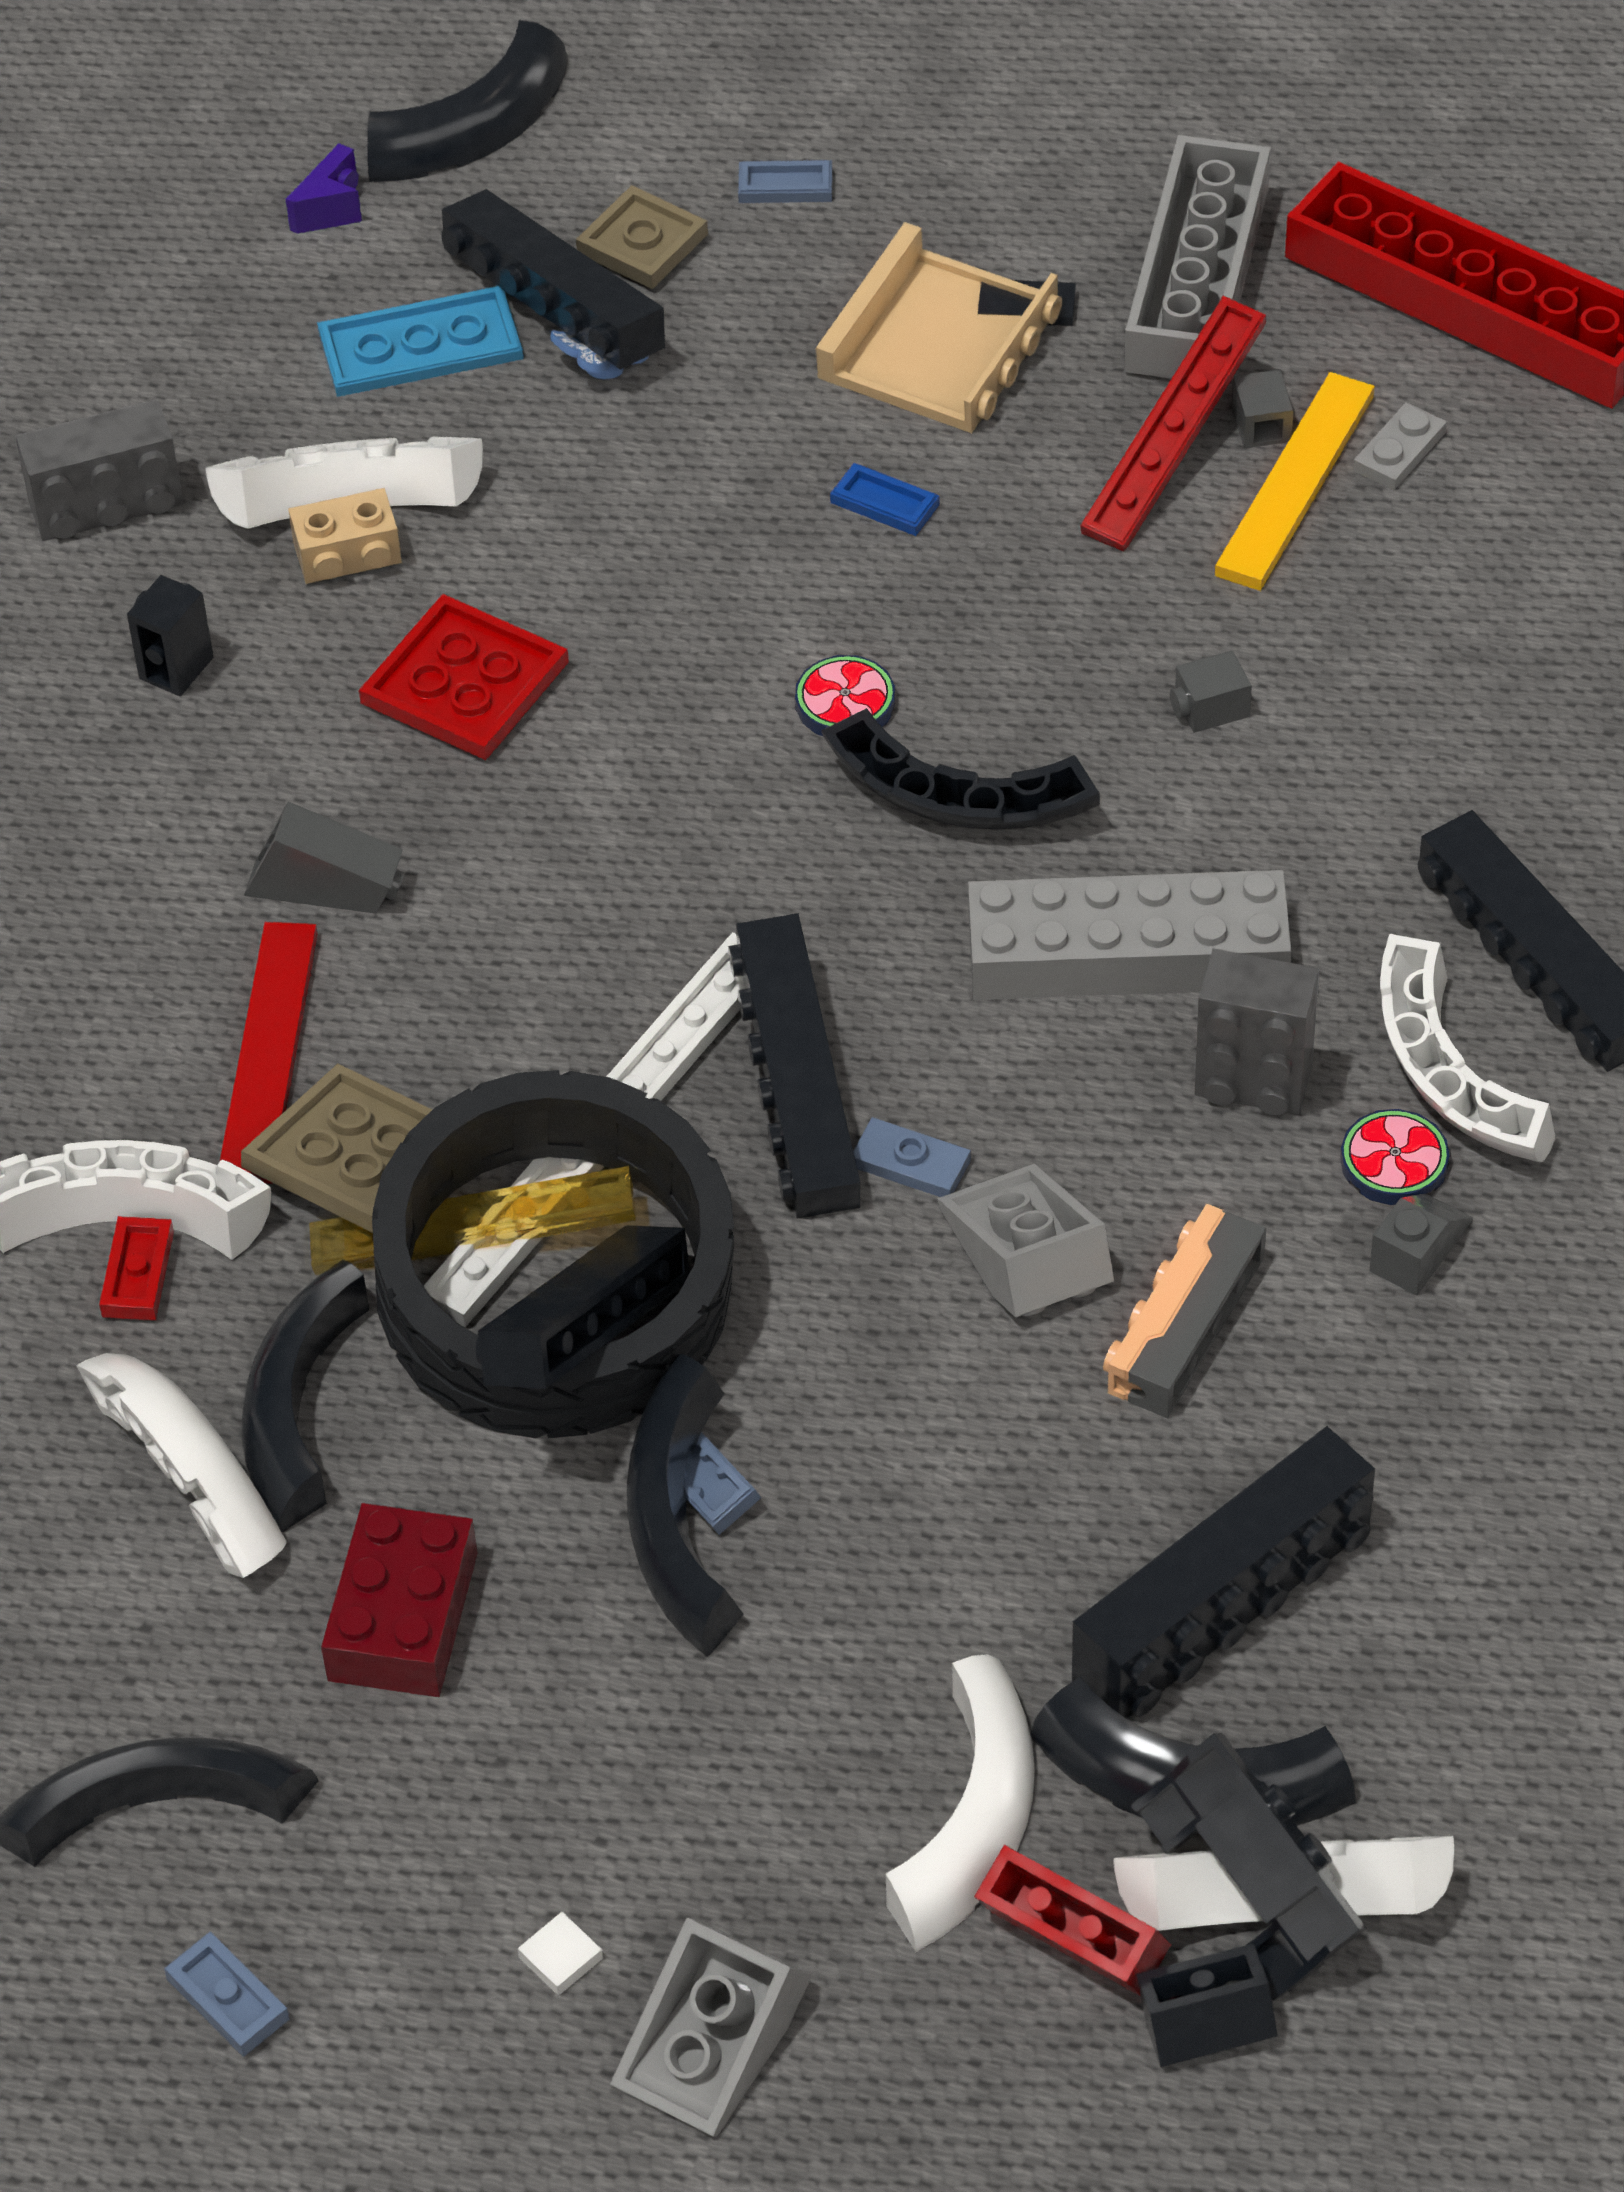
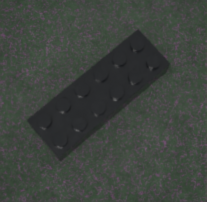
[1072,1426,1375,1719]

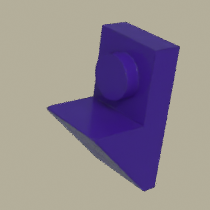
[285,143,362,234]

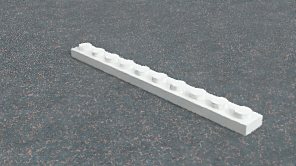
[424,932,745,1327]

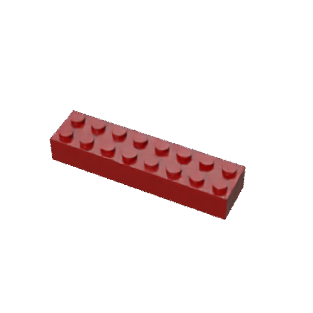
[1285,161,1624,409]

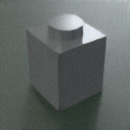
[1232,369,1293,448]
[1170,650,1252,733]

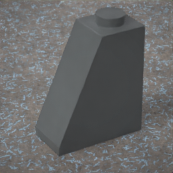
[244,801,404,914]

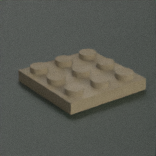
[241,1064,432,1233]

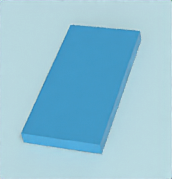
[317,286,524,397]

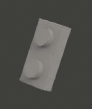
[1353,402,1447,491]

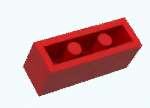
[974,1845,1171,1997]

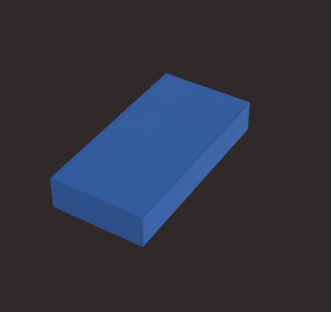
[830,463,940,536]

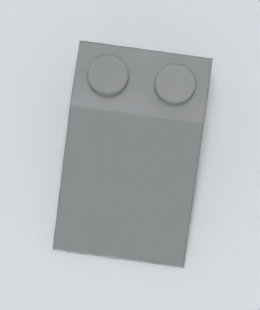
[937,1164,1114,1317]
[610,1917,812,2137]

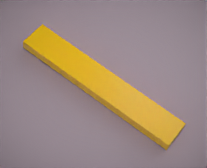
[1215,372,1375,591]

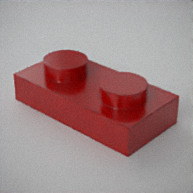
[99,1216,174,1321]

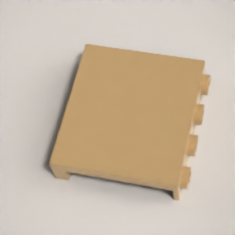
[816,222,1062,433]

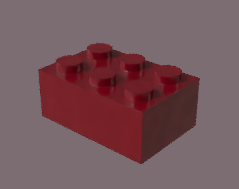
[321,1503,478,1698]

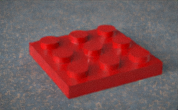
[359,594,569,760]

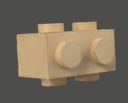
[288,488,402,584]

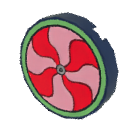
[795,655,895,736]
[1340,1109,1450,1205]

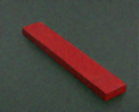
[1080,295,1266,552]
[220,922,318,1184]

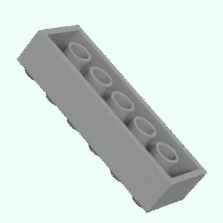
[1124,135,1271,379]
[968,870,1291,1000]

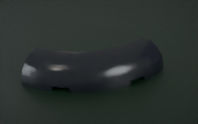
[367,20,568,182]
[822,708,1100,830]
[242,1259,369,1532]
[627,1354,744,1657]
[1031,1676,1356,1826]
[0,1737,318,1867]

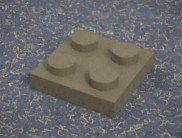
[576,185,708,289]

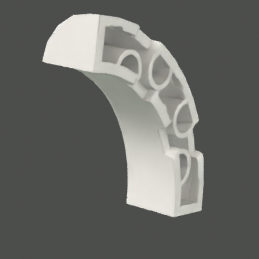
[206,437,483,529]
[1380,934,1556,1162]
[0,1140,271,1260]
[76,1353,287,1578]
[886,1654,1035,1952]
[1114,1836,1454,1931]

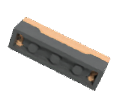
[1103,1204,1266,1419]

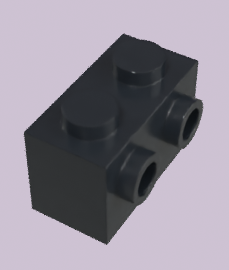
[127,575,214,697]
[1136,1943,1278,2067]

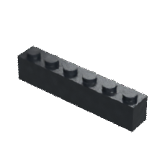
[441,189,665,369]
[1418,810,1624,1072]
[728,913,860,1219]
[476,1225,690,1389]

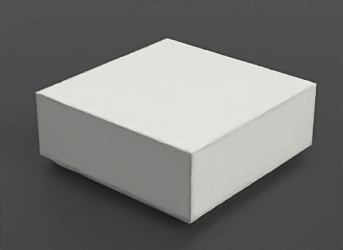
[517,1912,603,1996]

